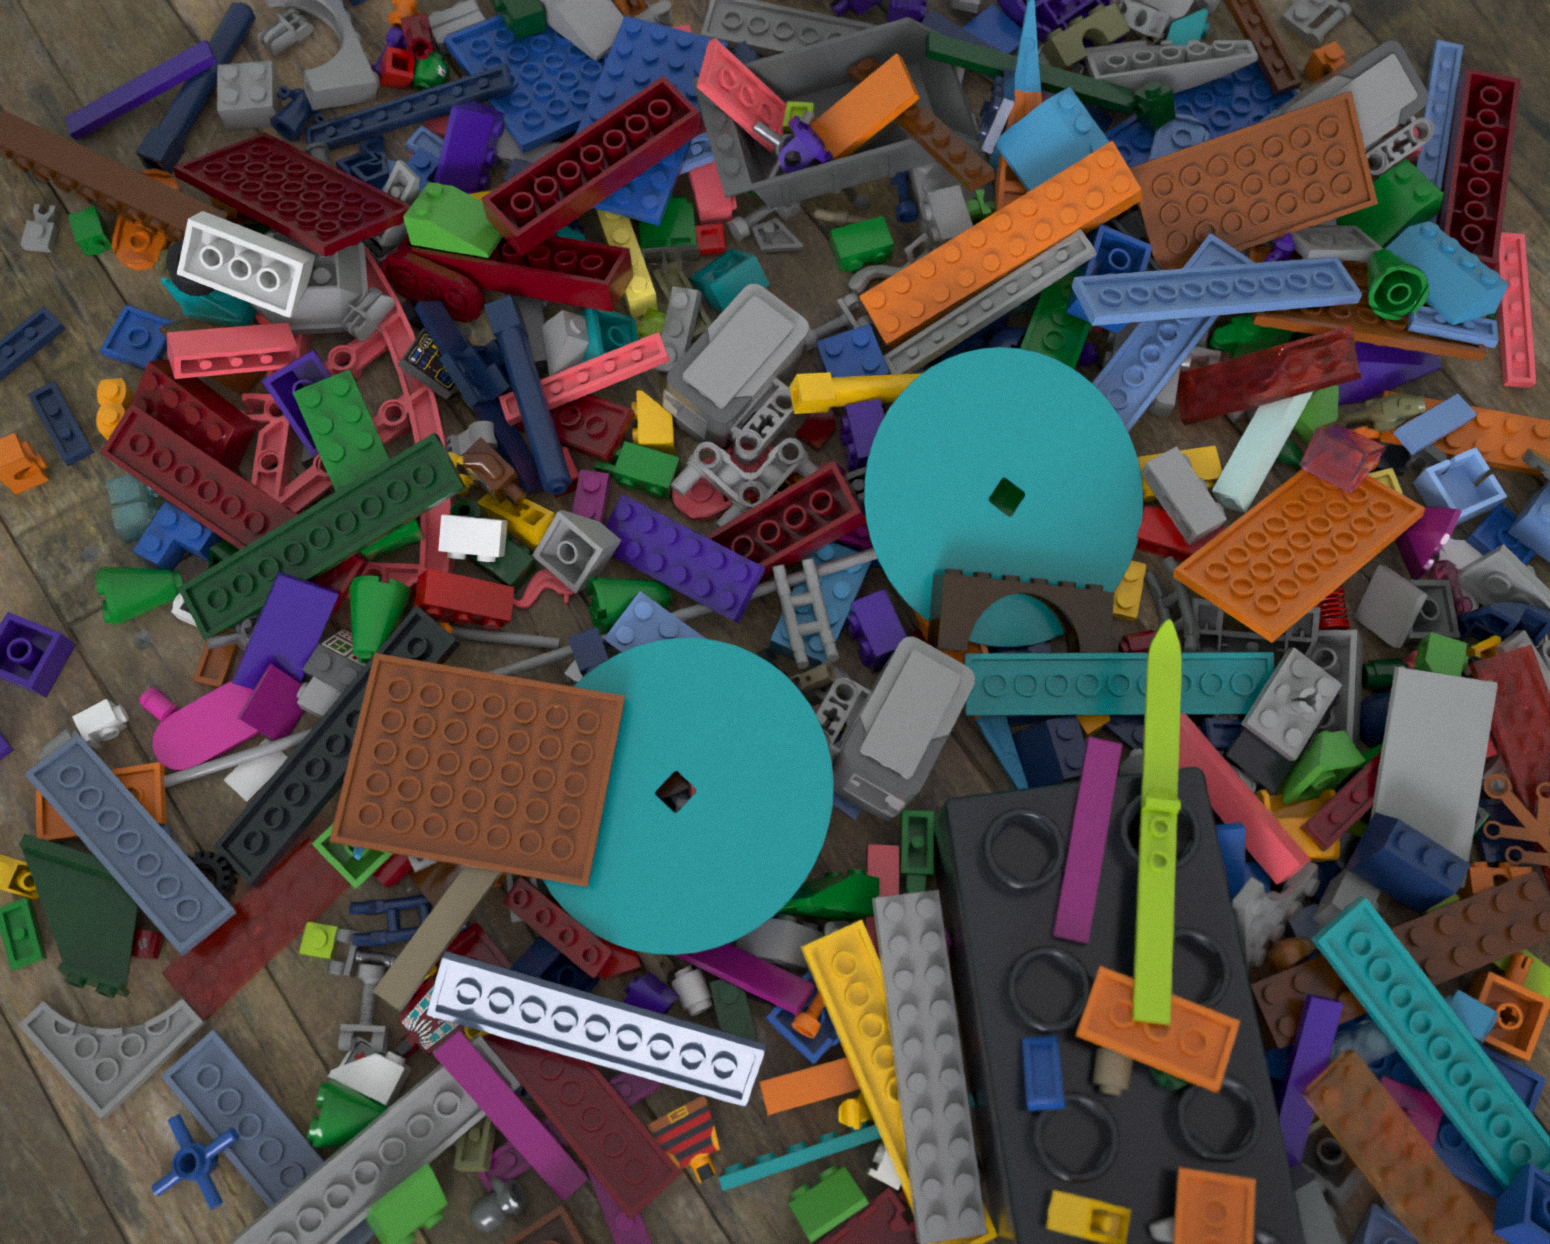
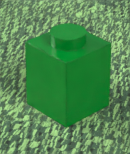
[68,206,112,257]

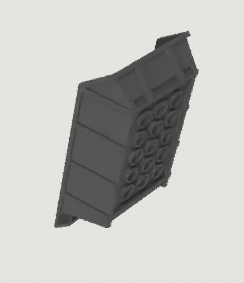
[692,17,980,209]

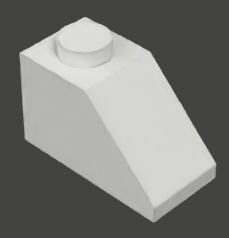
[328,1051,412,1106]

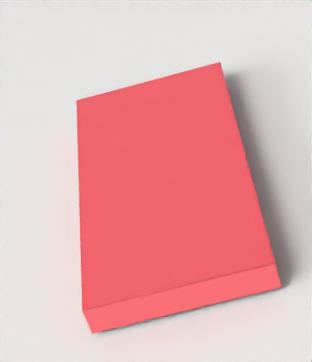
[696,38,787,154]

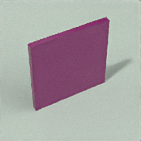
[237,664,304,740]
[1365,1076,1443,1165]

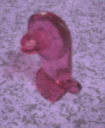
[1431,559,1473,616]

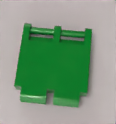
[639,196,697,259]

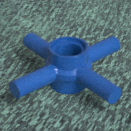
[152,1114,239,1210]

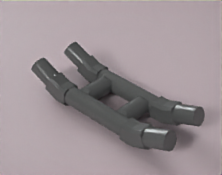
[1144,556,1200,653]

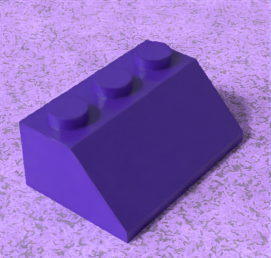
[434,101,505,194]
[262,349,332,457]

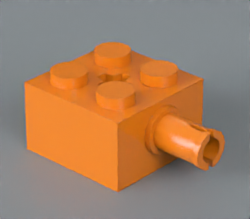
[1466,952,1550,1061]

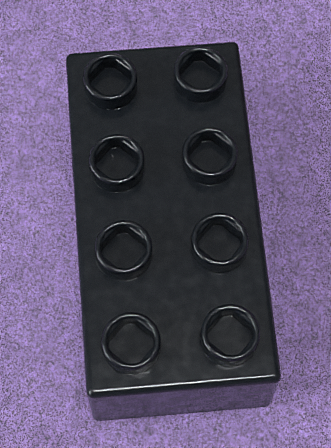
[934,767,1306,1244]

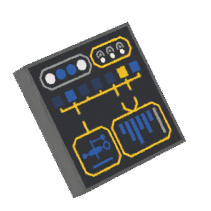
[398,328,456,400]

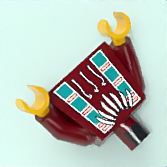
[394,966,489,1060]

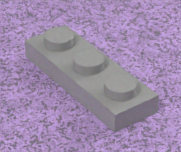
[655,287,702,373]

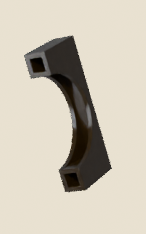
[927,569,1115,653]

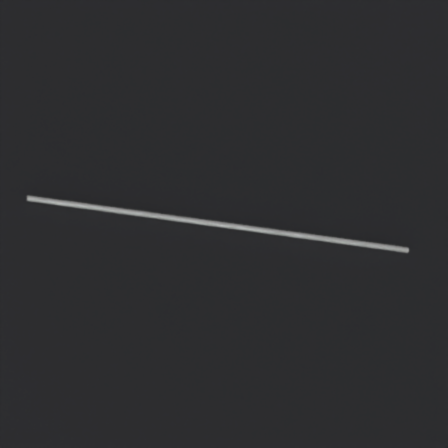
[164,548,878,788]

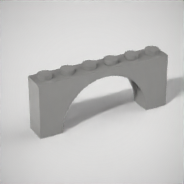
[265,0,380,110]

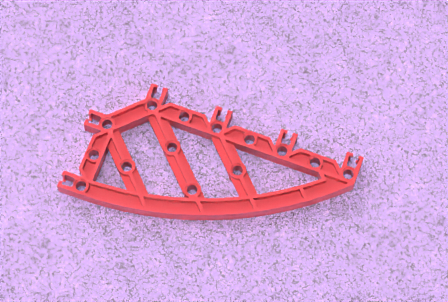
[240,245,455,624]

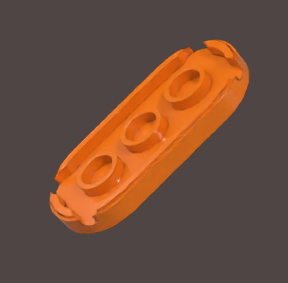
[111,169,182,270]

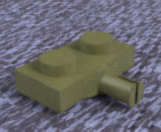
[453,1115,497,1172]

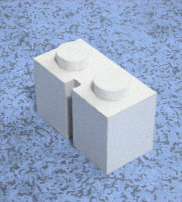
[438,515,508,562]

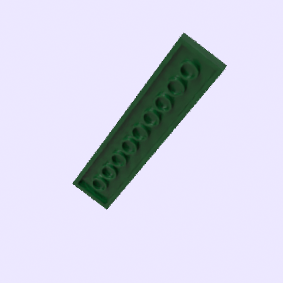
[178,433,466,641]

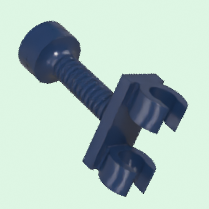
[890,170,918,223]

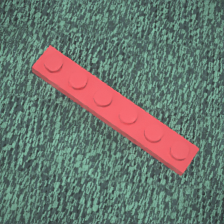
[1495,232,1536,388]
[499,332,670,426]

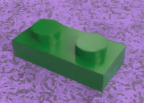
[0,898,47,971]

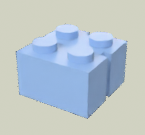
[1412,447,1507,526]

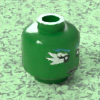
[412,52,450,91]

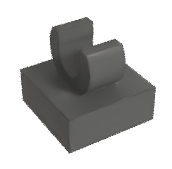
[1405,444,1447,477]

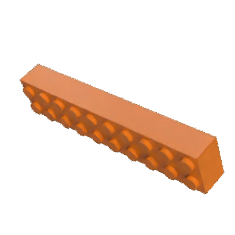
[859,141,1143,351]

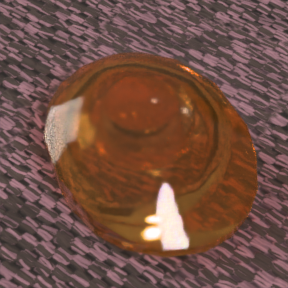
[1264,937,1318,972]

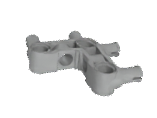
[671,438,819,528]

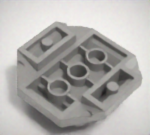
[250,229,368,335]

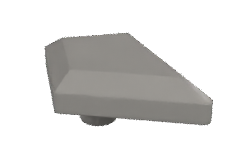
[751,218,803,253]

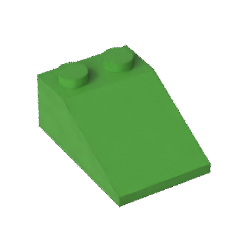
[403,182,503,258]

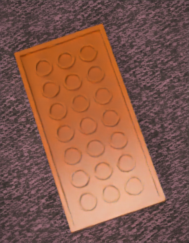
[1173,451,1425,643]

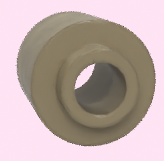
[1092,1046,1133,1097]

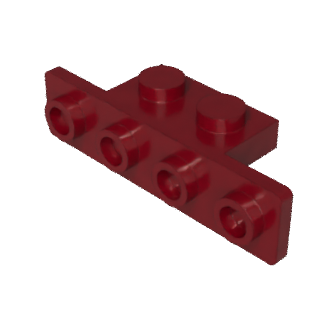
[503,877,614,978]

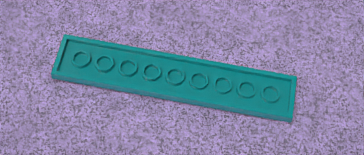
[964,652,1274,716]
[1311,896,1550,1190]

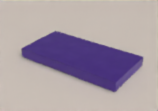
[232,571,339,690]

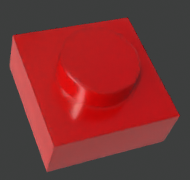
[695,223,726,256]

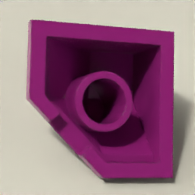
[1395,507,1462,580]

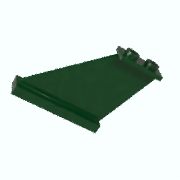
[18,834,139,998]

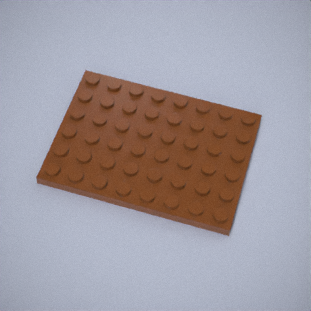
[329,653,626,887]

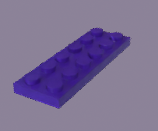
[605,494,766,623]

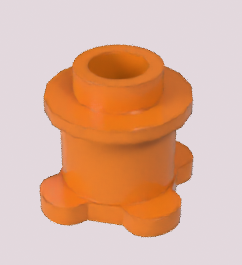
[388,0,421,30]

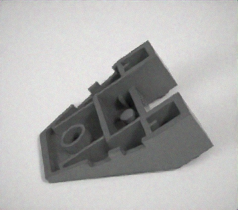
[1193,597,1320,719]

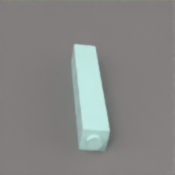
[1212,349,1325,513]

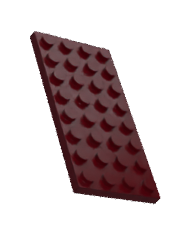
[173,132,411,257]

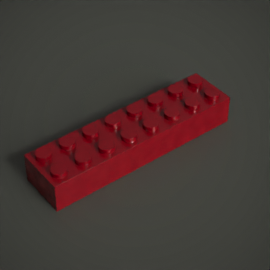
[1436,68,1521,270]
[481,75,700,256]
[398,234,634,312]

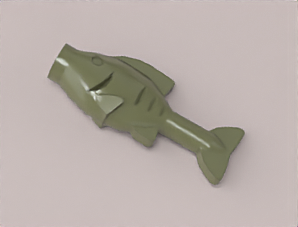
[1334,393,1426,436]

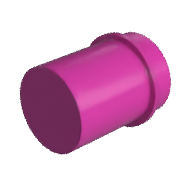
[139,687,178,722]

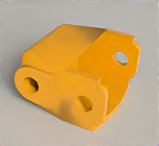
[1254,790,1340,863]

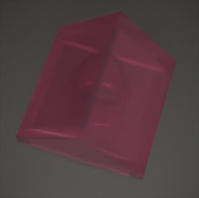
[1300,422,1386,493]

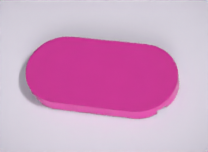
[152,681,261,771]

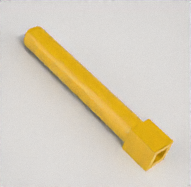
[789,372,923,414]

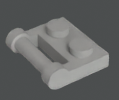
[1279,0,1352,47]

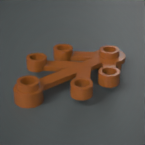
[1483,773,1550,869]

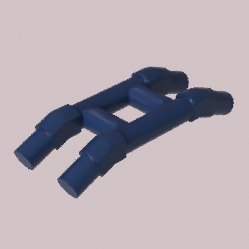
[349,894,470,946]

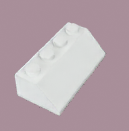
[177,211,316,318]

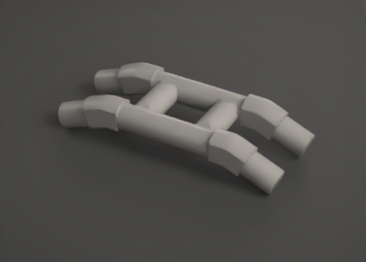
[772,558,839,669]

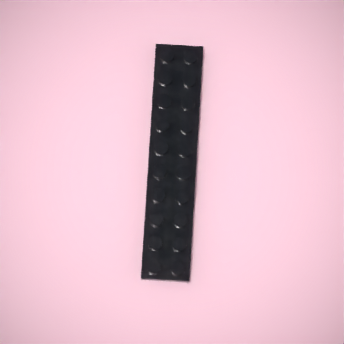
[213,605,461,888]

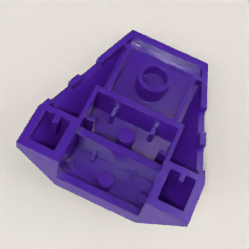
[1329,337,1442,405]

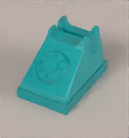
[161,277,257,327]

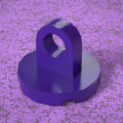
[778,115,834,173]

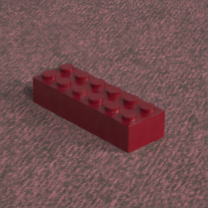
[705,461,867,584]

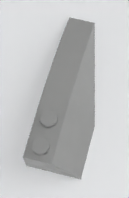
[1084,40,1258,107]

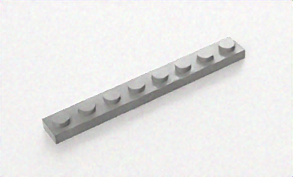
[883,229,1097,374]

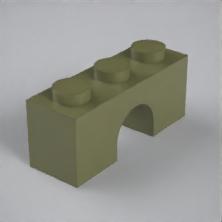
[1041,2,1130,70]

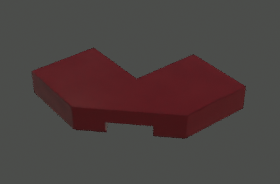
[795,407,836,452]

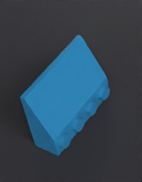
[995,87,1109,192]

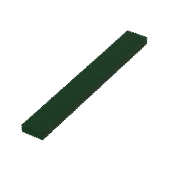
[926,31,1134,115]

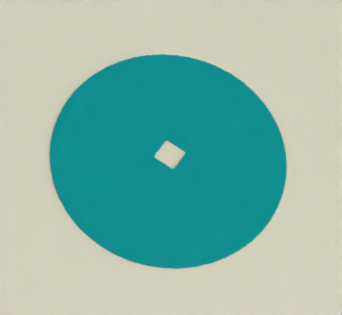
[864,347,1143,647]
[543,638,834,955]

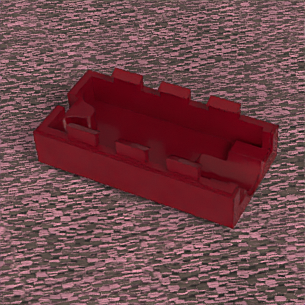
[813,1186,919,1244]

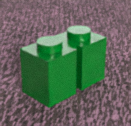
[829,216,894,272]

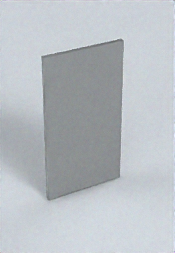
[1370,666,1498,888]

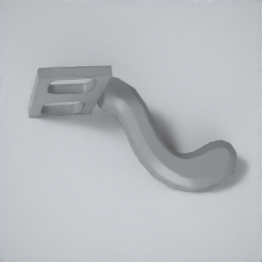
[848,233,932,294]

